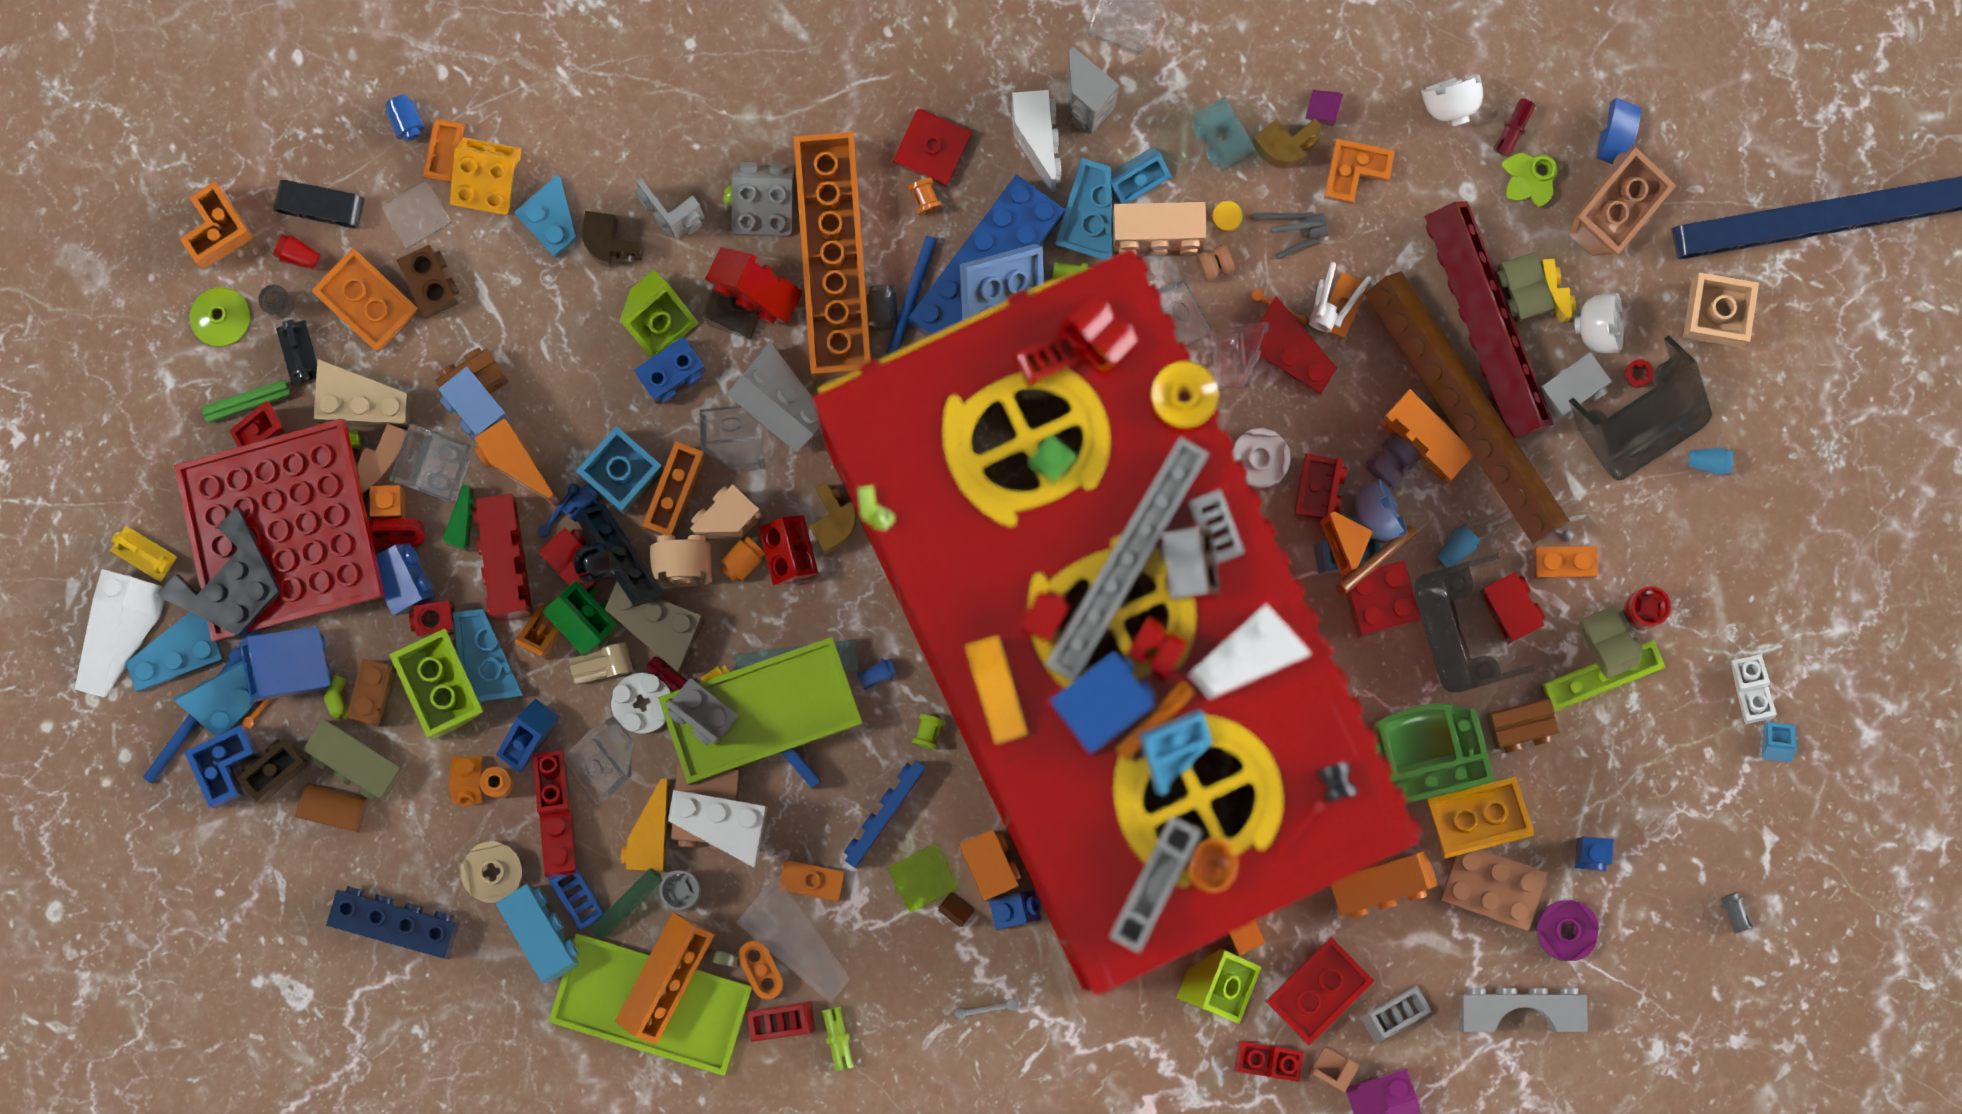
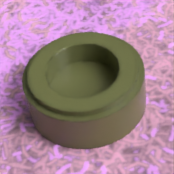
[706,949,739,967]

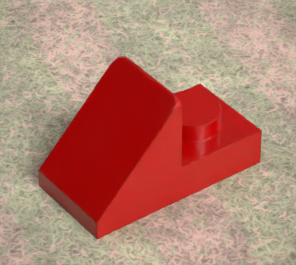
[229,401,285,447]

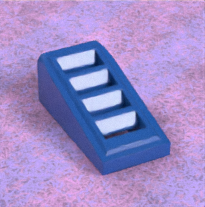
[548,865,606,931]

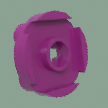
[1535,900,1599,961]

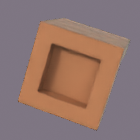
[1310,1047,1359,1093]

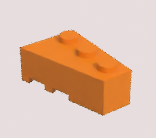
[1379,389,1473,484]

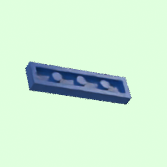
[844,760,926,869]

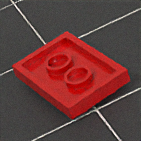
[1265,937,1374,1046]

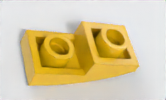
[1540,259,1576,323]

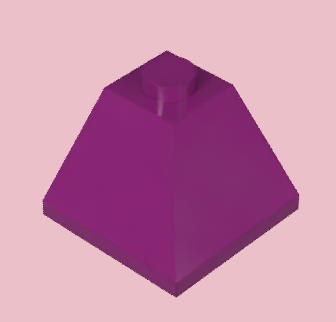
[1346,1068,1421,1114]

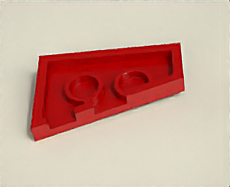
[1244,296,1337,394]

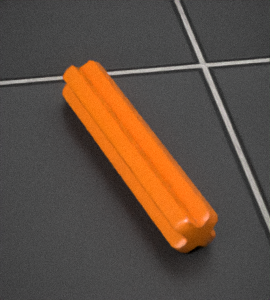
[1115,681,1194,761]

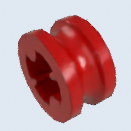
[1624,359,1654,388]

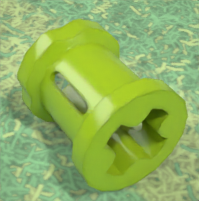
[911,713,945,751]

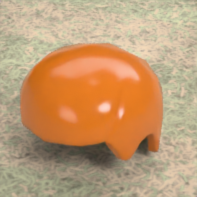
[1187,838,1238,892]

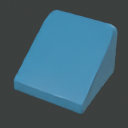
[1761,721,1797,762]

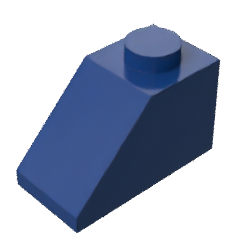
[496,698,560,773]

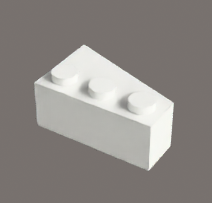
[1188,604,1312,700]
[668,790,767,868]

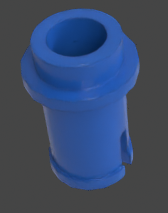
[561,483,599,522]
[856,658,897,690]

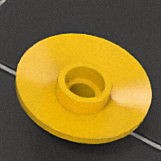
[1152,362,1218,428]

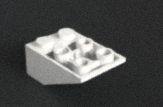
[1011,90,1061,192]

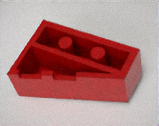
[705,247,803,325]

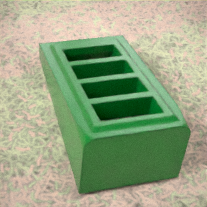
[442,484,474,552]

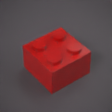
[1342,560,1421,638]

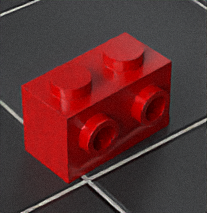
[1479,571,1545,645]

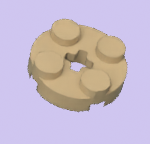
[461,841,524,903]

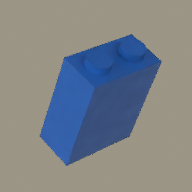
[239,626,332,702]
[1049,652,1155,755]

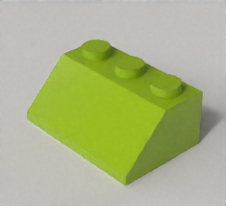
[389,629,484,740]

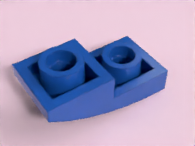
[1597,97,1642,165]

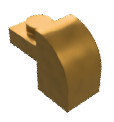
[1251,119,1323,168]
[809,481,856,555]

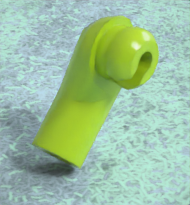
[857,486,894,530]

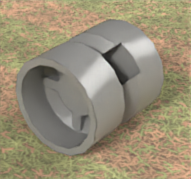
[659,870,702,911]

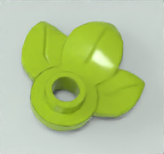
[1501,153,1558,208]

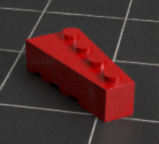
[472,493,533,622]

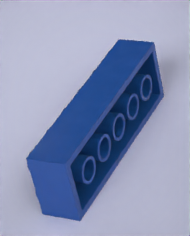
[908,174,1065,337]

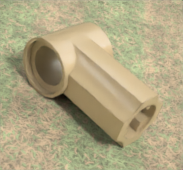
[569,642,634,685]

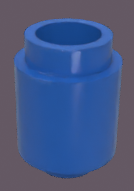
[385,94,424,142]

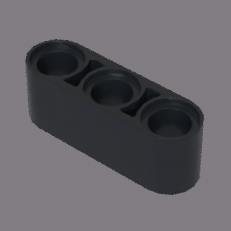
[273,180,365,229]

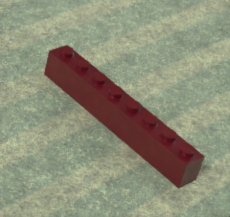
[1424,201,1554,439]

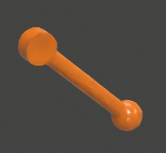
[1251,289,1308,326]
[242,699,271,729]

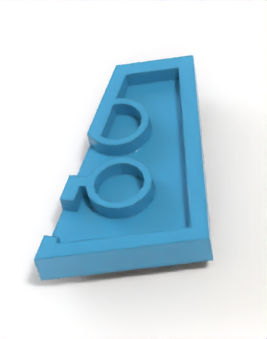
[126,612,225,692]

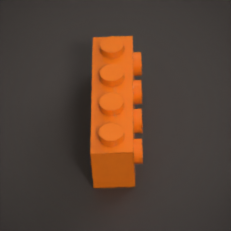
[615,912,714,1045]

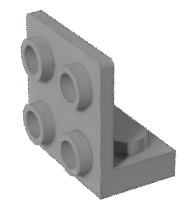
[666,678,739,746]

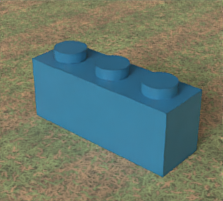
[496,884,580,984]

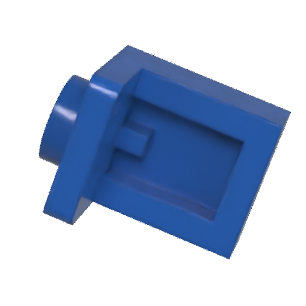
[989,890,1041,930]

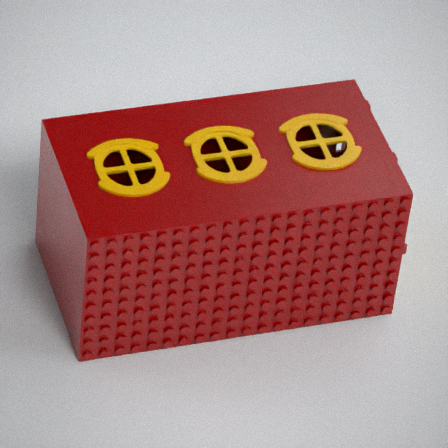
[812,248,1422,997]

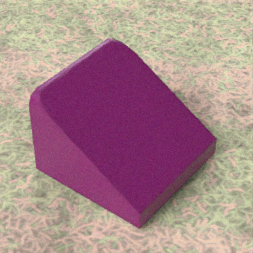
[1305,90,1343,127]

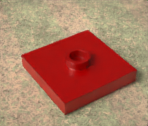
[893,108,972,187]

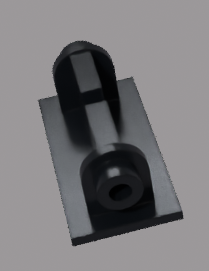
[276,320,317,386]

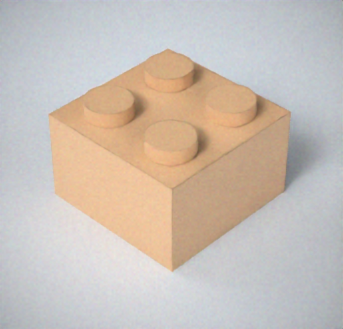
[1683,273,1759,348]

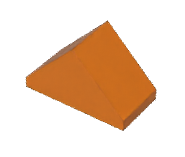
[1320,512,1373,577]
[514,604,561,660]

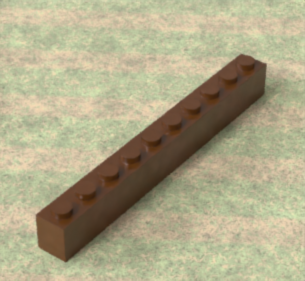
[1364,271,1570,544]

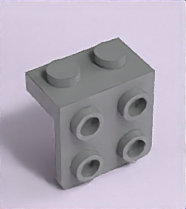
[732,162,795,236]
[635,177,705,240]

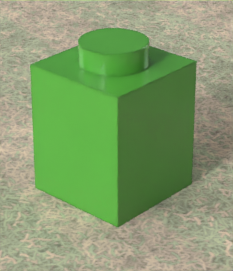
[1028,434,1076,486]

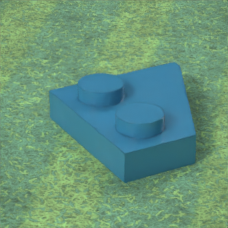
[514,175,577,258]
[1139,709,1212,795]

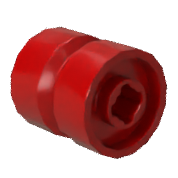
[1624,586,1671,630]
[1127,618,1189,678]

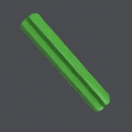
[202,380,291,423]

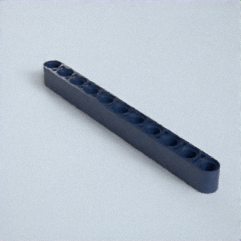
[1671,176,1962,259]

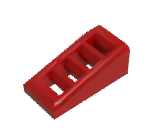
[1014,334,1088,388]
[746,1001,816,1042]

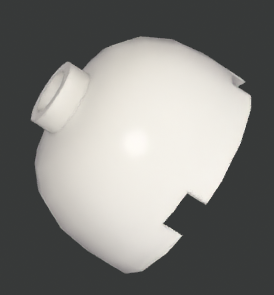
[1421,74,1483,126]
[1575,293,1624,353]

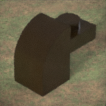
[582,211,644,268]

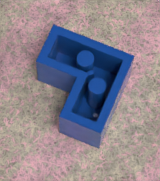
[184,725,260,809]

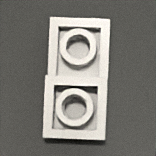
[1731,654,1777,725]

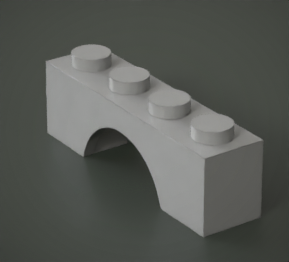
[1109,816,1201,953]
[1459,988,1588,1032]

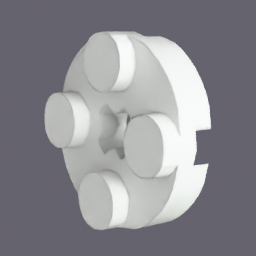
[611,673,671,734]

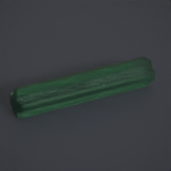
[592,868,662,939]

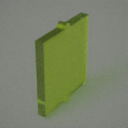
[887,844,957,913]

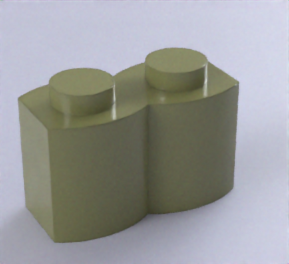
[1495,252,1555,322]
[1579,606,1643,679]

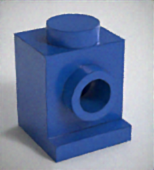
[1575,837,1614,871]

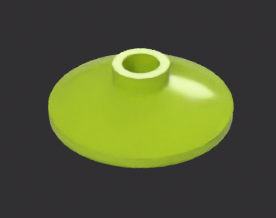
[190,287,251,347]

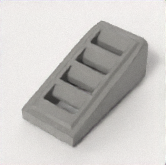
[1188,489,1244,564]
[1361,985,1432,1044]

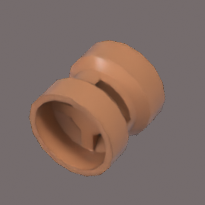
[1196,244,1235,282]

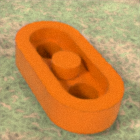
[739,941,784,999]

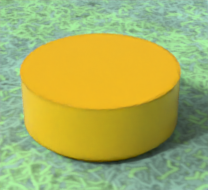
[1212,201,1243,232]

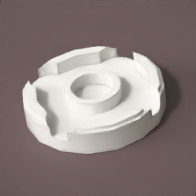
[1231,428,1291,489]

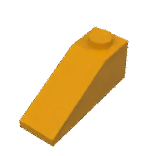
[966,636,1028,744]
[621,778,670,872]

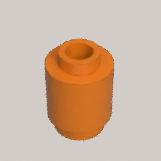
[720,537,765,582]
[479,766,514,799]

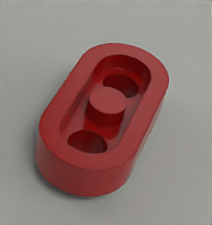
[368,518,425,548]

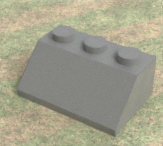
[1066,46,1119,133]

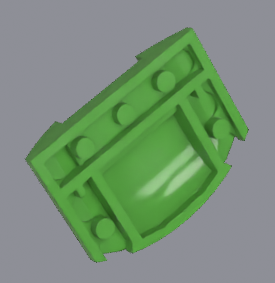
[1372,704,1495,803]

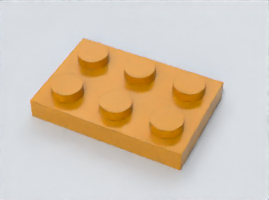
[1427,776,1534,858]

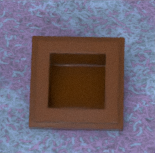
[938,892,974,927]

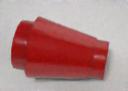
[273,234,321,270]

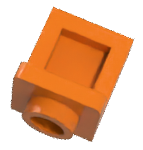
[449,756,483,806]

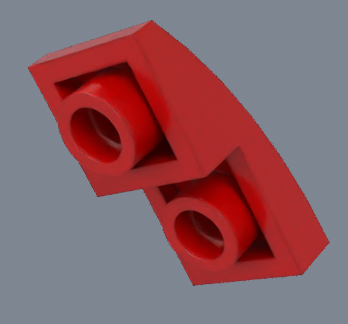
[1234,1041,1304,1082]

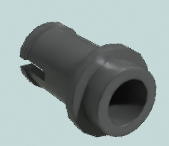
[1720,892,1753,933]

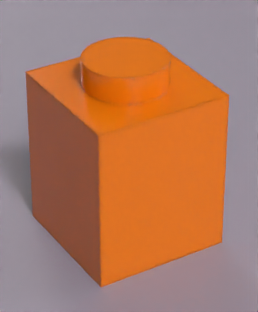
[370,485,406,519]

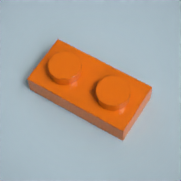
[1534,546,1598,578]

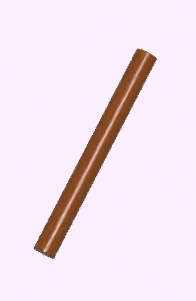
[1336,525,1417,595]

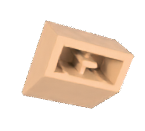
[690,484,763,540]

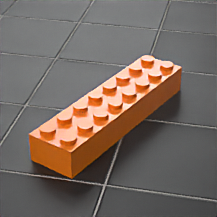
[793,132,871,380]

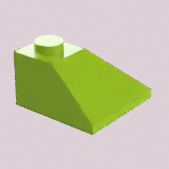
[619,269,699,359]
[1176,949,1262,1024]

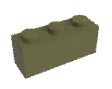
[303,719,405,801]

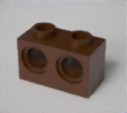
[396,245,459,319]

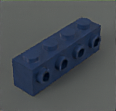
[326,886,459,959]

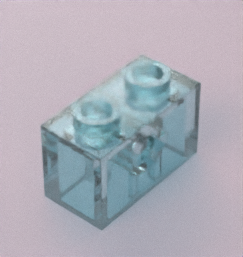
[1191,96,1255,172]

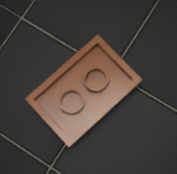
[1440,850,1548,931]

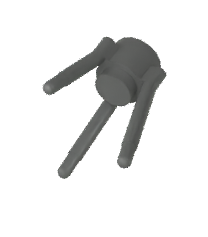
[1251,211,1328,259]

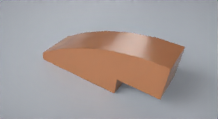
[356,423,414,500]

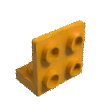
[449,137,522,215]

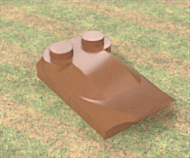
[1569,146,1676,256]

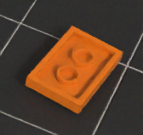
[311,248,420,353]

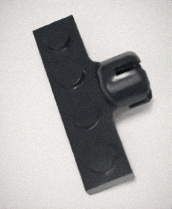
[573,504,663,607]

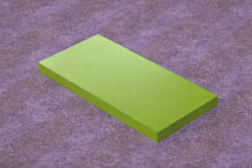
[658,637,863,785]
[548,933,752,1076]

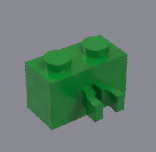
[541,580,618,655]

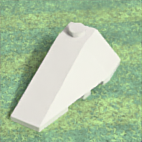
[74,569,165,698]

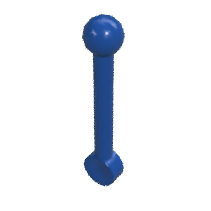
[537,484,579,538]

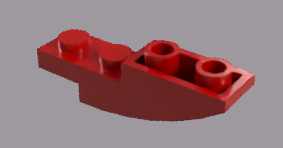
[532,750,577,878]

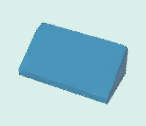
[1111,147,1172,204]

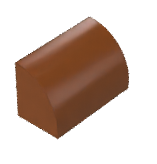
[295,783,368,833]

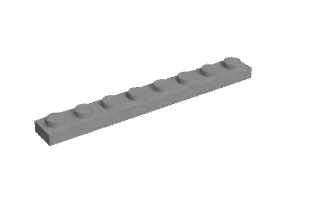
[1045,437,1209,682]

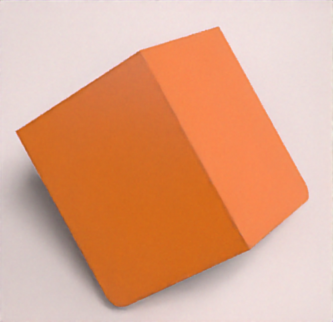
[1227,920,1266,956]

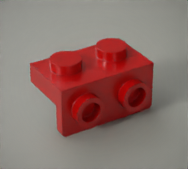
[1294,453,1347,519]

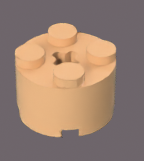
[650,535,712,588]

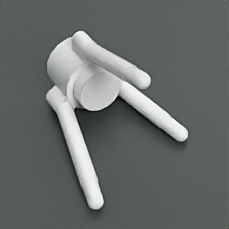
[1309,262,1371,332]

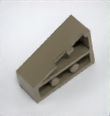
[605,581,704,675]

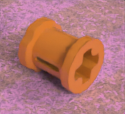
[908,177,943,216]

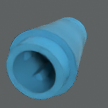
[1688,447,1734,477]
[1436,524,1481,569]

